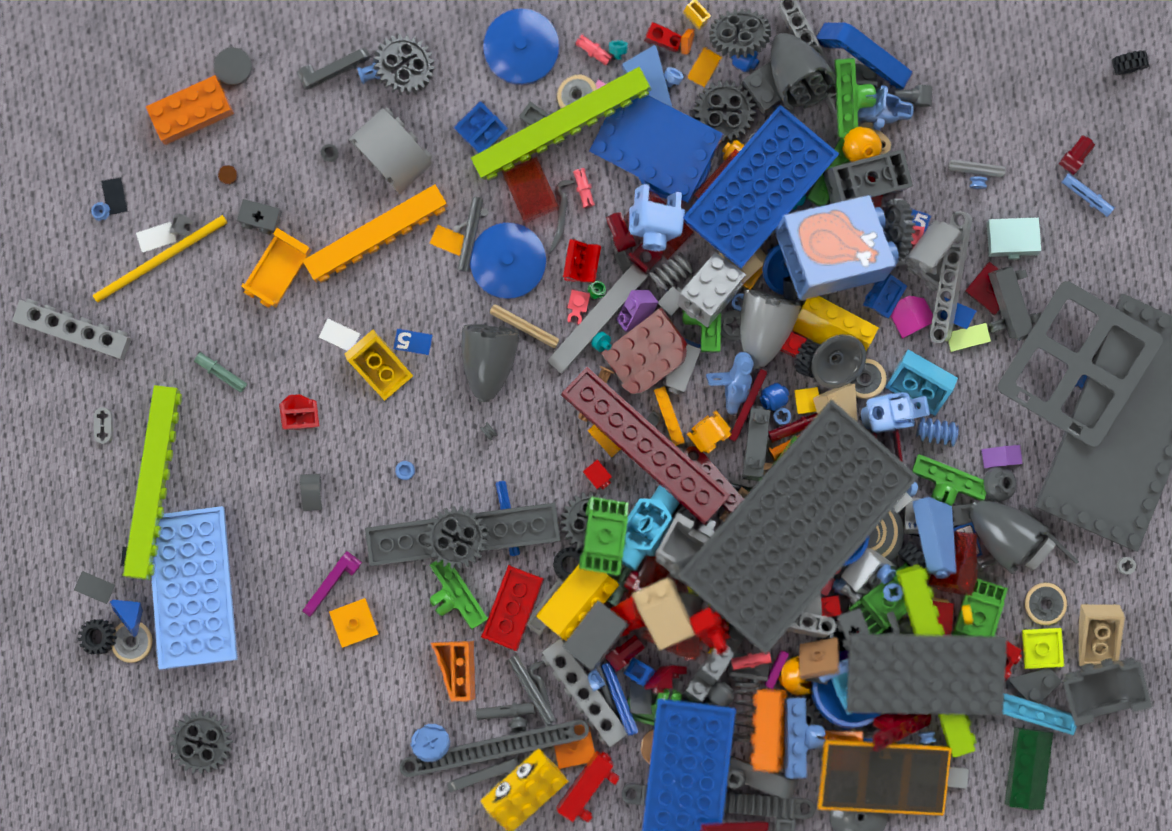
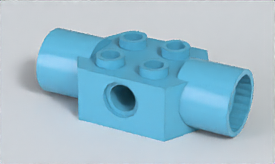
[622,485,680,571]

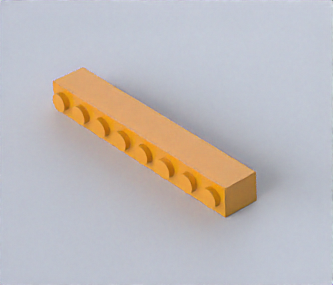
[302,184,448,283]

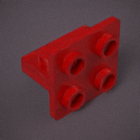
[563,239,601,283]

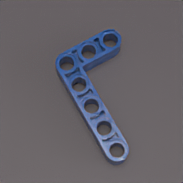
[816,22,913,90]

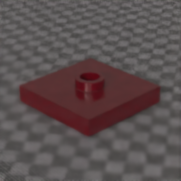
[964,261,1000,315]

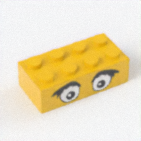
[480,748,569,831]

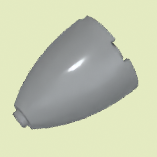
[740,290,800,369]

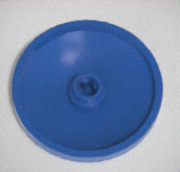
[483,9,559,85]
[470,223,546,299]
[811,650,881,728]

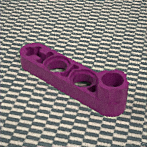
[302,551,362,617]

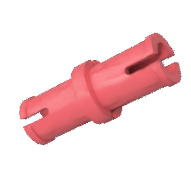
[575,34,613,66]
[573,168,595,208]
[731,651,771,671]

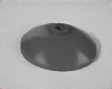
[811,334,866,388]
[830,786,888,831]

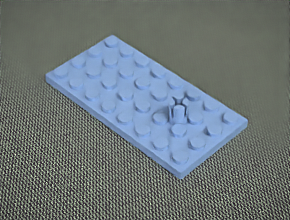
[151,506,238,670]

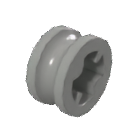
[1117,557,1136,574]

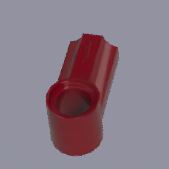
[1058,135,1095,175]
[606,212,636,253]
[605,635,645,672]

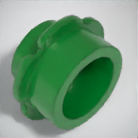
[588,281,606,299]

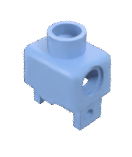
[629,184,685,251]
[861,392,930,433]

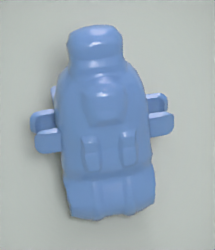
[858,85,913,130]
[706,352,754,415]

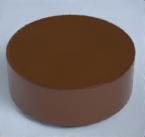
[218,165,238,185]

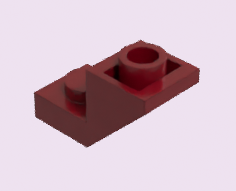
[645,665,687,693]

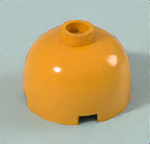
[842,127,882,162]
[779,656,811,695]

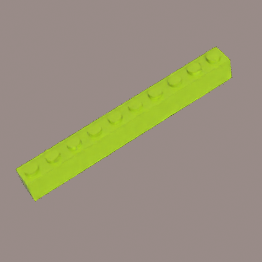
[471,67,652,181]
[123,385,182,580]
[895,565,977,758]

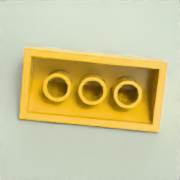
[792,296,879,351]
[536,565,620,641]

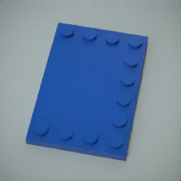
[589,95,724,203]

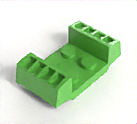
[579,497,629,575]
[848,563,909,634]
[951,576,1008,636]

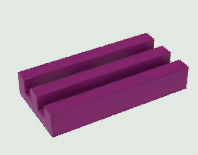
[765,650,789,689]

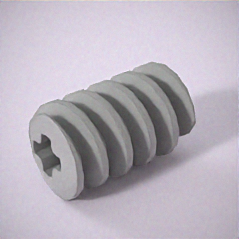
[649,252,693,290]

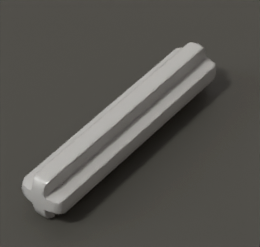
[948,160,1005,177]

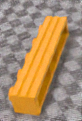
[653,386,685,446]

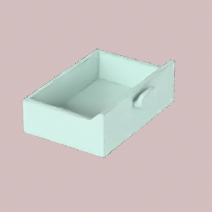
[987,218,1041,260]

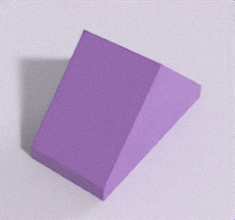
[982,445,1023,468]

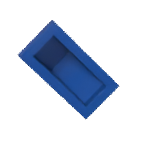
[110,600,143,637]
[623,657,656,687]

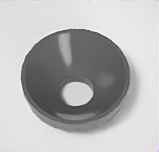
[984,466,1017,501]

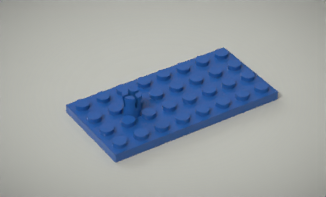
[683,104,839,269]
[642,698,736,831]

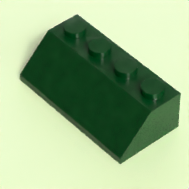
[1004,727,1053,810]

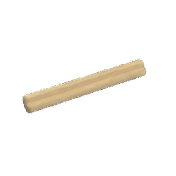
[490,304,559,348]

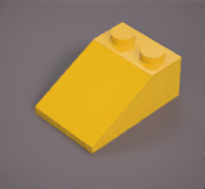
[344,329,413,401]

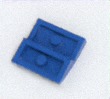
[453,101,508,153]

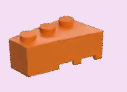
[431,641,475,701]

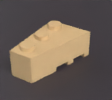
[813,383,858,422]

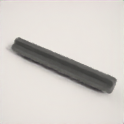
[458,197,483,272]
[508,655,555,725]

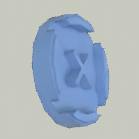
[411,724,450,762]

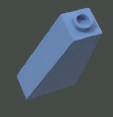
[622,45,672,107]
[912,497,956,578]

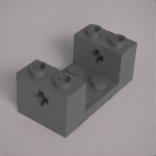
[823,149,913,204]

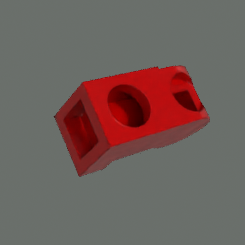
[644,22,682,52]

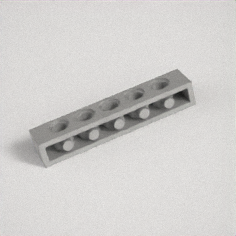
[12,298,132,360]
[541,638,627,747]

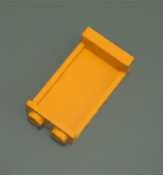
[241,228,312,308]

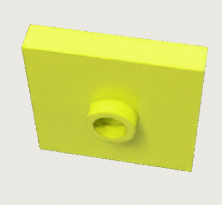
[1022,628,1064,669]

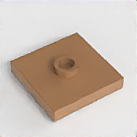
[799,638,840,679]

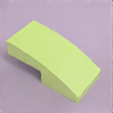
[948,323,991,352]

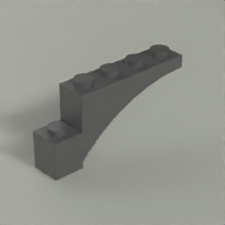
[681,623,745,703]

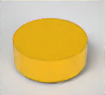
[962,605,973,625]

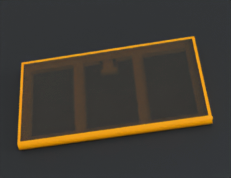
[818,740,951,816]

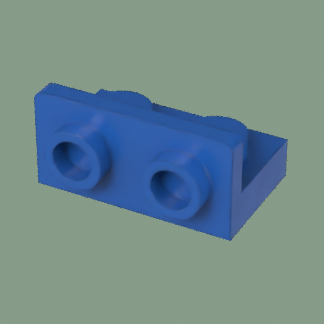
[863,274,907,319]

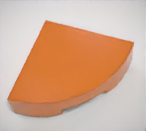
[681,29,695,55]

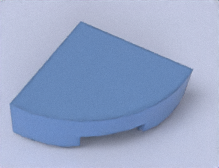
[588,669,605,691]

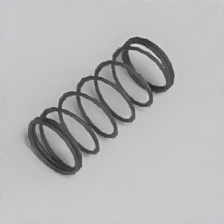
[732,682,760,742]

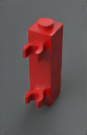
[556,751,620,823]

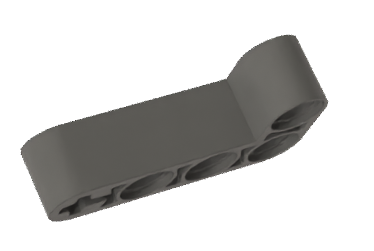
[728,755,799,799]

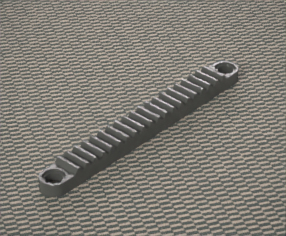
[400,719,589,777]
[622,784,815,819]

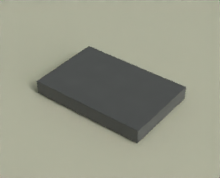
[563,601,629,671]

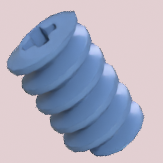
[916,417,959,447]

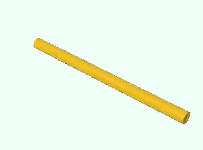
[92,215,228,303]

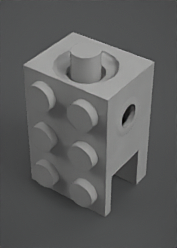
[677,252,746,328]

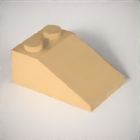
[633,578,695,650]
[1079,604,1125,666]

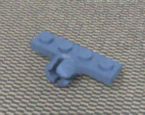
[784,698,825,778]

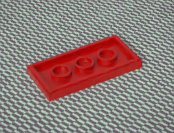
[481,565,544,651]

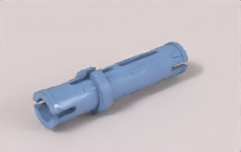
[1061,173,1115,217]

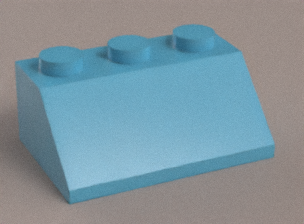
[885,350,958,416]

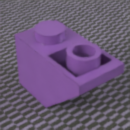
[616,290,659,332]

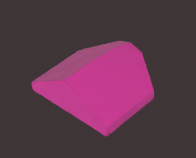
[890,296,933,339]

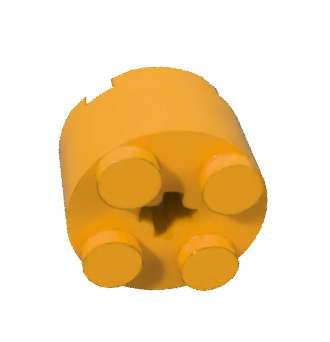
[687,410,731,453]

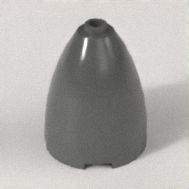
[771,33,836,110]
[461,324,519,402]
[969,500,1049,574]

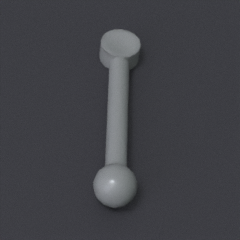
[453,209,488,233]

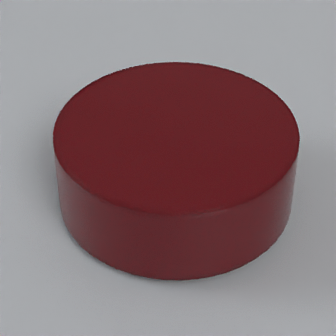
[623,570,639,590]

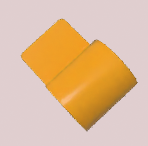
[587,425,621,457]

